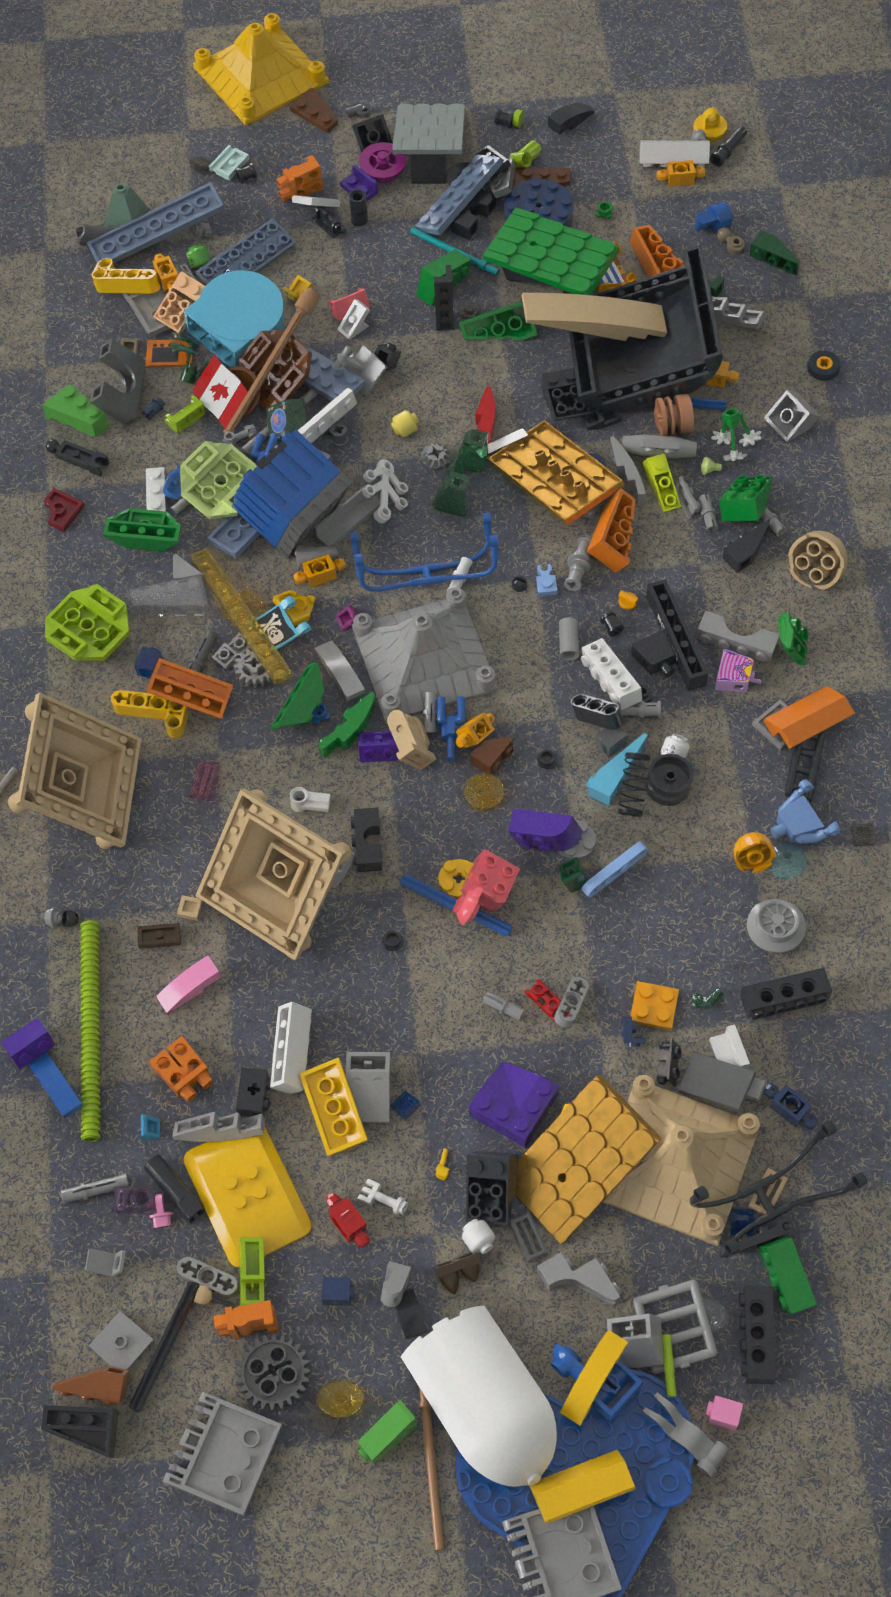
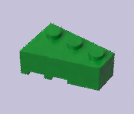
[416,249,471,306]
[757,1237,817,1314]

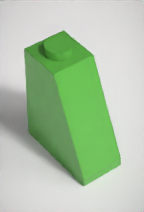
[358,1400,417,1464]

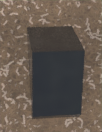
[395,1288,427,1340]

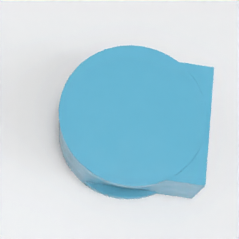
[184,270,285,367]

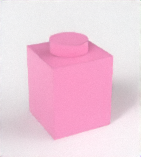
[705,1396,743,1431]

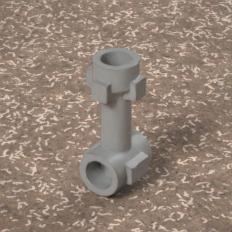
[223,424,257,446]

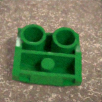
[778,613,809,666]

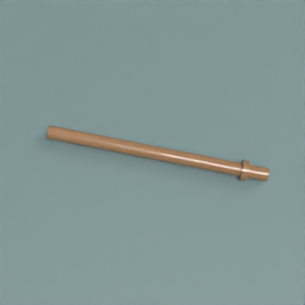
[418,1389,444,1551]

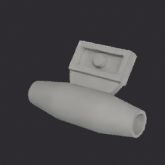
[622,434,697,459]

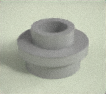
[44,907,63,928]

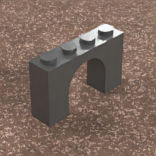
[90,338,146,425]

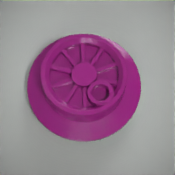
[359,142,407,183]

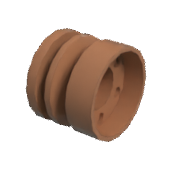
[654,394,694,436]

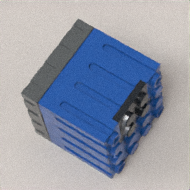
[232,429,352,558]

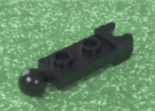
[46,439,109,476]

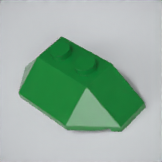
[103,508,181,552]
[270,662,325,731]

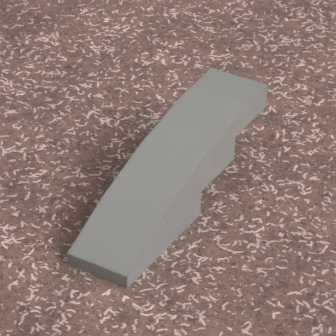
[712,296,765,329]
[609,436,646,505]
[315,640,365,701]
[172,1112,265,1142]

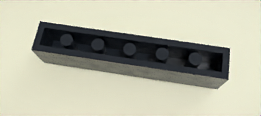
[646,579,708,691]

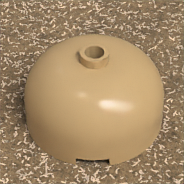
[788,531,848,589]

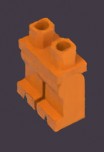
[276,155,324,202]
[149,1036,213,1103]
[214,1300,279,1340]

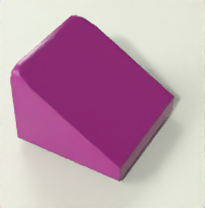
[335,605,359,631]

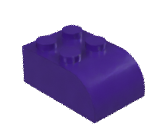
[508,808,583,852]

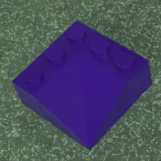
[469,1062,559,1148]

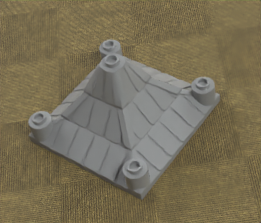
[352,587,498,723]

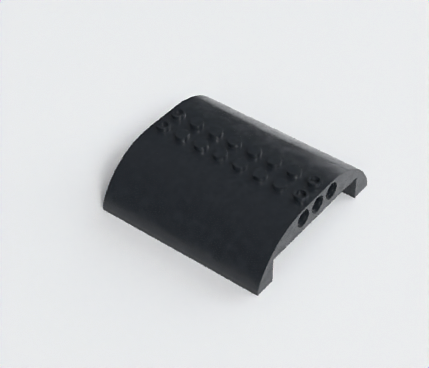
[563,245,723,412]

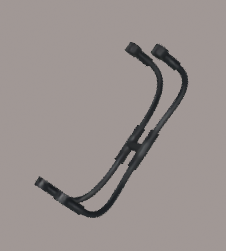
[690,1121,868,1258]

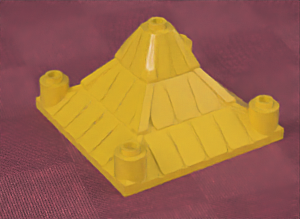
[193,13,329,125]

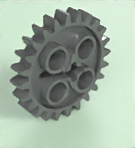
[235,1333,311,1412]

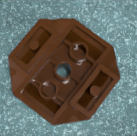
[238,330,312,410]

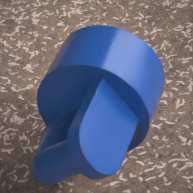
[694,202,733,232]

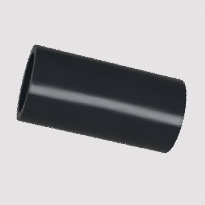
[349,189,368,226]

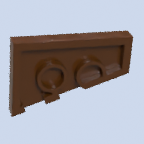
[290,87,338,133]

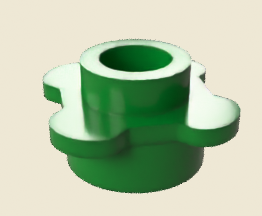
[595,202,614,219]

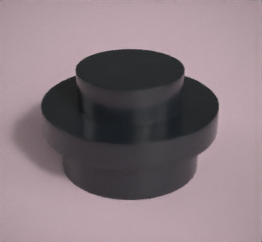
[537,750,557,769]
[382,931,403,951]

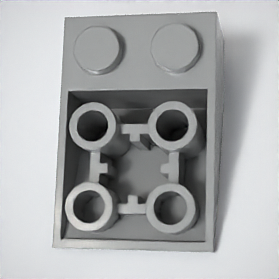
[346,1052,391,1123]

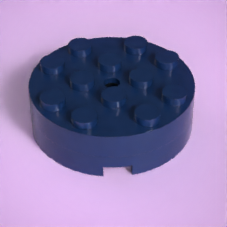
[504,178,574,228]

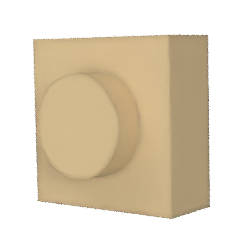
[177,895,203,921]

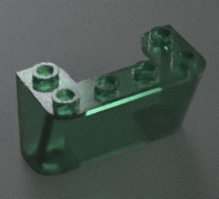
[432,429,488,518]

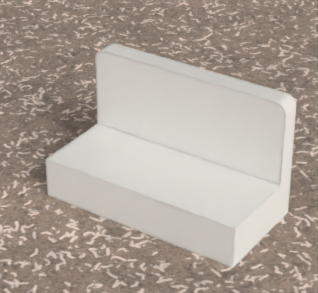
[709,1025,750,1069]

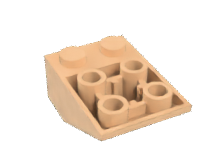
[153,271,205,334]

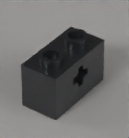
[236,1068,272,1117]

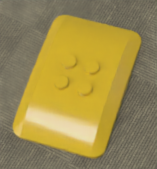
[184,1127,312,1268]

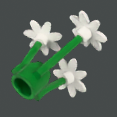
[711,408,761,462]

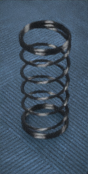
[617,752,651,817]

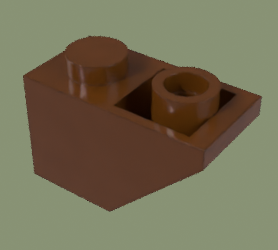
[470,737,514,776]

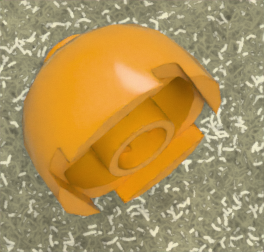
[733,832,776,873]

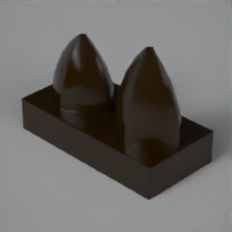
[433,1252,481,1294]

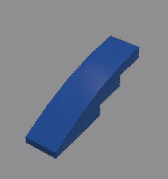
[28,1052,83,1119]

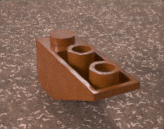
[52,1366,130,1405]

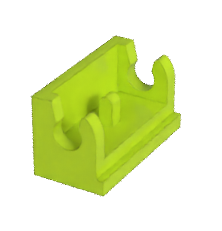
[165,395,206,434]

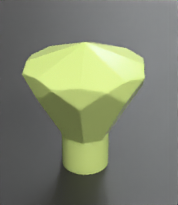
[701,457,722,475]

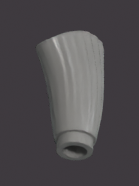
[294,545,338,569]

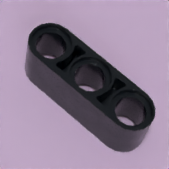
[571,694,624,730]

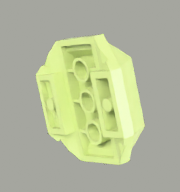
[180,441,256,520]

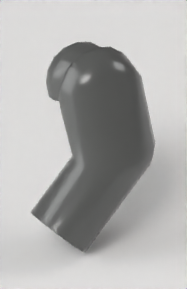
[346,104,371,117]

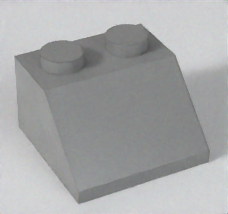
[764,390,820,442]

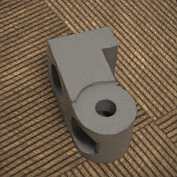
[381,1261,411,1307]

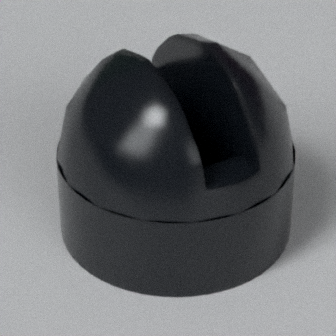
[512,576,527,592]
[62,910,79,927]

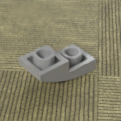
[212,632,256,669]

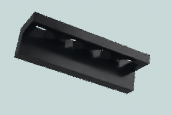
[434,265,454,331]

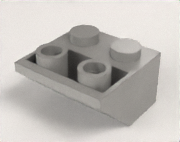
[607,1313,664,1369]

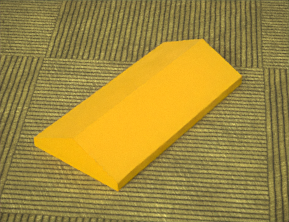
[299,1057,368,1156]
[530,1450,635,1524]

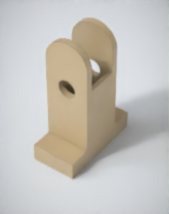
[387,710,436,770]

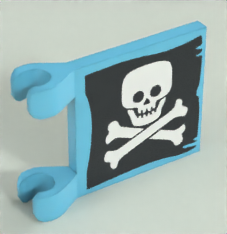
[248,596,311,654]

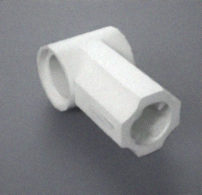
[290,787,330,812]

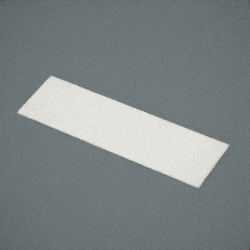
[477,428,528,456]

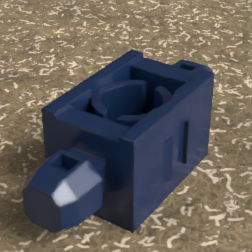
[764,1083,818,1130]

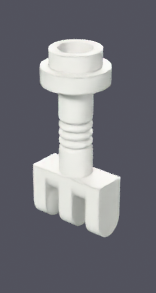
[357,1179,408,1215]

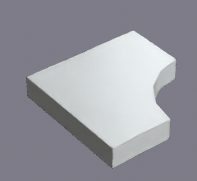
[292,195,340,207]

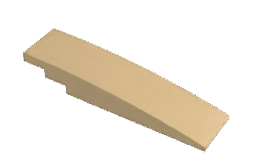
[522,293,667,341]

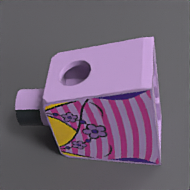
[715,649,763,692]

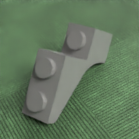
[537,1252,621,1306]

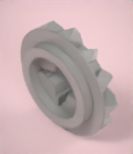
[421,443,451,469]

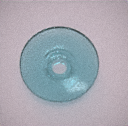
[768,842,807,879]

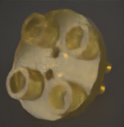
[464,773,504,811]

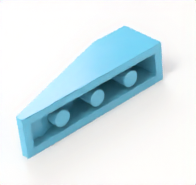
[586,733,647,806]

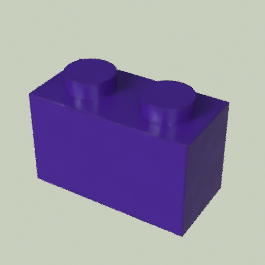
[1,1018,56,1070]

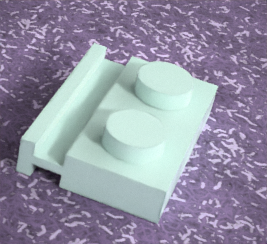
[209,145,249,181]

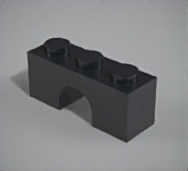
[451,188,496,240]
[350,807,382,872]

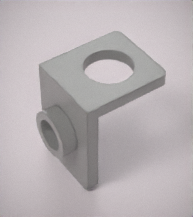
[85,1249,126,1277]

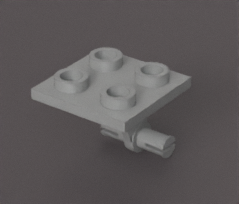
[332,345,387,396]

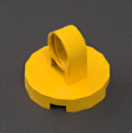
[693,107,727,142]

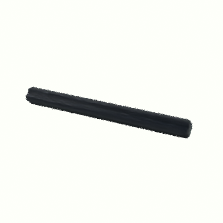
[129,1281,199,1412]

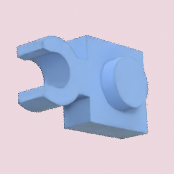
[536,564,557,596]

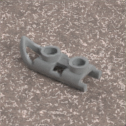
[675,476,700,520]

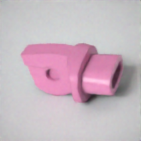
[150,1193,173,1228]

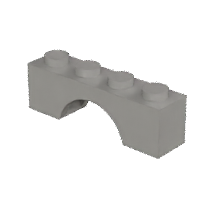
[696,610,779,663]

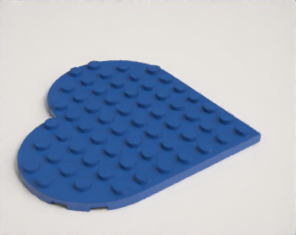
[456,1369,694,1597]

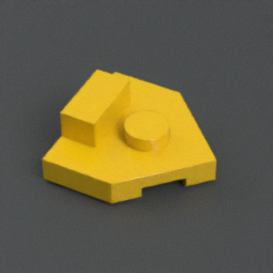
[272,590,316,627]

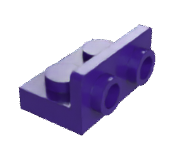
[340,165,378,201]
[358,731,399,763]

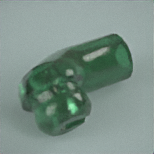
[692,988,723,1009]

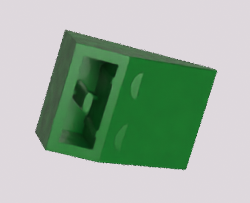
[719,475,773,521]

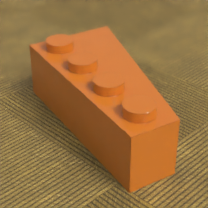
[630,225,684,277]
[587,488,636,573]

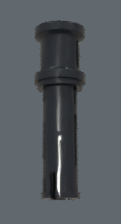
[710,126,747,167]

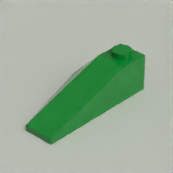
[459,300,538,341]

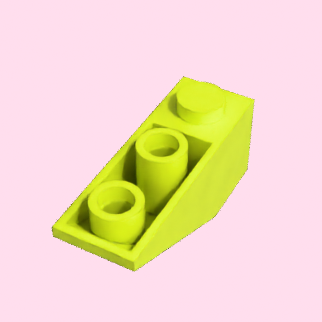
[642,453,681,512]

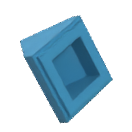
[141,1114,160,1141]

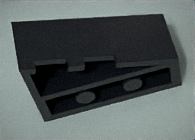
[41,1405,119,1458]

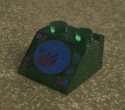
[266,399,307,443]

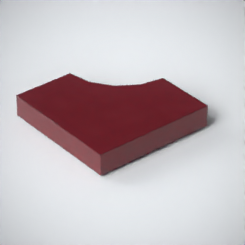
[43,488,85,532]

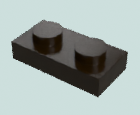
[138,923,181,949]

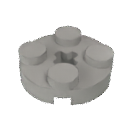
[558,820,596,861]

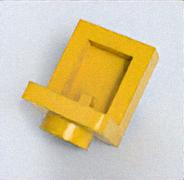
[283,275,314,302]

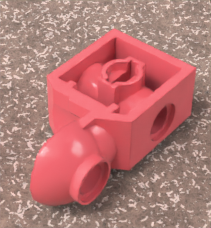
[453,849,520,926]

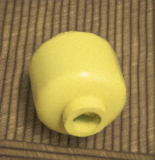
[391,410,419,438]

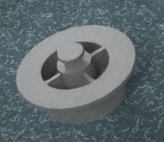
[747,899,806,953]

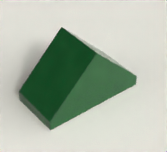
[559,857,588,893]

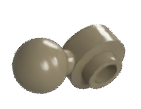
[717,227,745,254]

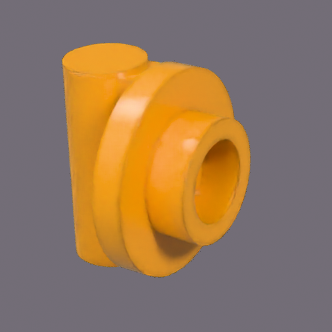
[618,590,639,610]

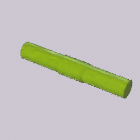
[662,1334,676,1398]

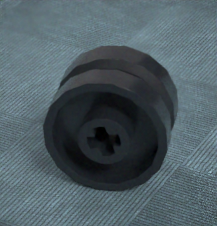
[646,753,694,806]

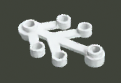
[362,459,408,524]

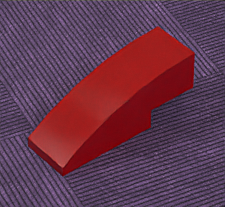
[475,386,495,443]

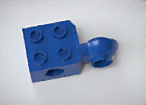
[550,1344,643,1422]

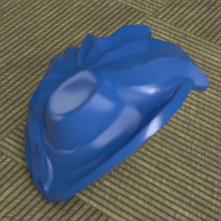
[163,464,183,499]

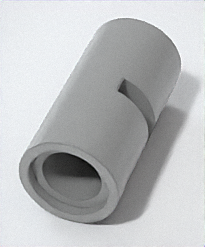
[559,617,579,660]

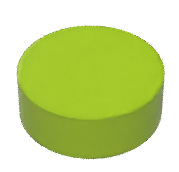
[512,109,524,128]

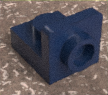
[622,1016,645,1047]

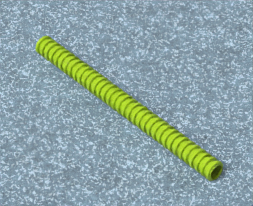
[80,920,101,1142]

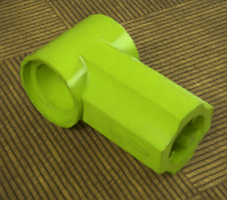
[509,140,542,168]

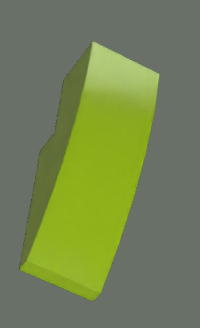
[240,1237,265,1306]

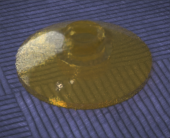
[317,1380,364,1417]

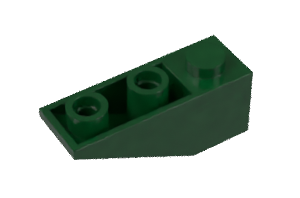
[749,230,800,275]

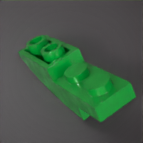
[318,692,376,758]

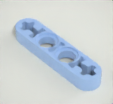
[581,841,649,898]

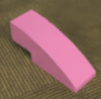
[156,956,221,1014]

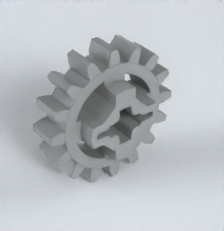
[234,647,277,688]

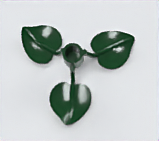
[170,332,229,385]

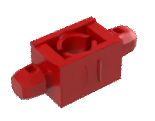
[326,1193,370,1248]

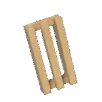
[748,1168,788,1215]

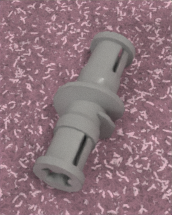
[564,537,591,591]

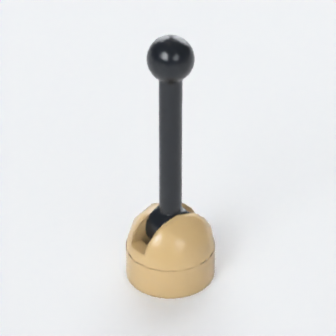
[194,1285,238,1309]

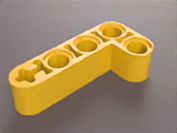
[92,258,160,294]
[111,690,189,738]

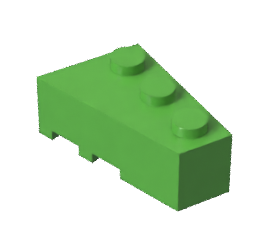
[42,384,109,437]

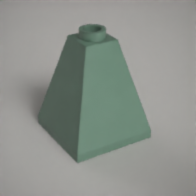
[105,183,150,228]

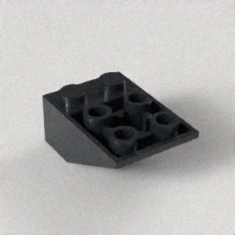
[541,368,590,421]
[466,1151,518,1225]

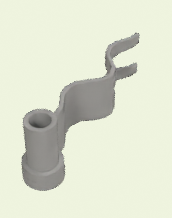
[643,1392,729,1478]

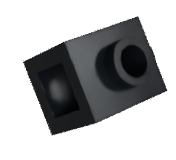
[374,342,402,370]

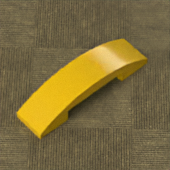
[560,1330,629,1426]

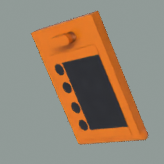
[145,340,193,368]

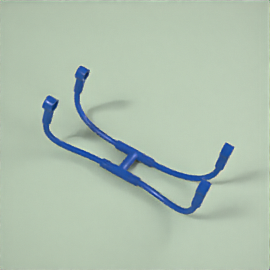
[350,512,499,592]

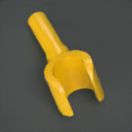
[435,1149,450,1181]

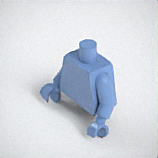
[771,779,840,844]

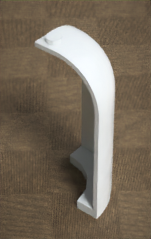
[401,1306,557,1487]

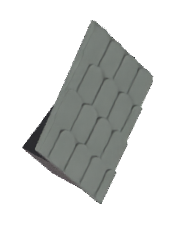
[393,103,465,184]

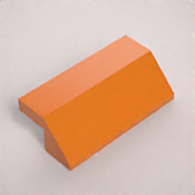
[146,658,233,719]
[763,686,855,749]

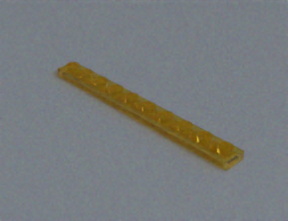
[190,548,293,685]

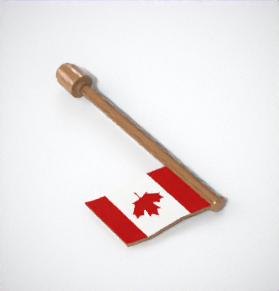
[192,287,320,434]

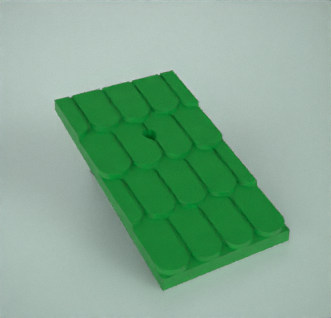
[483,207,620,296]

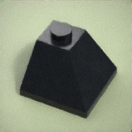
[352,114,393,153]

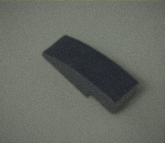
[548,102,594,135]

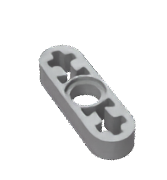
[554,977,589,1027]
[177,1257,239,1297]

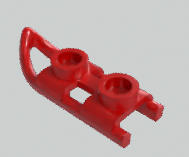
[524,979,569,1021]

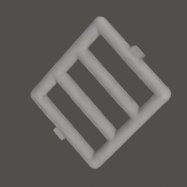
[633,1279,717,1374]

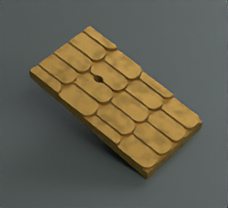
[488,420,625,526]
[514,1075,662,1244]

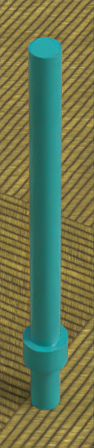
[410,227,500,276]

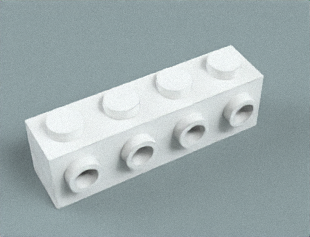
[639,140,710,167]
[581,638,642,710]
[270,1002,312,1094]

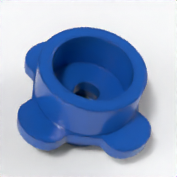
[312,703,330,724]

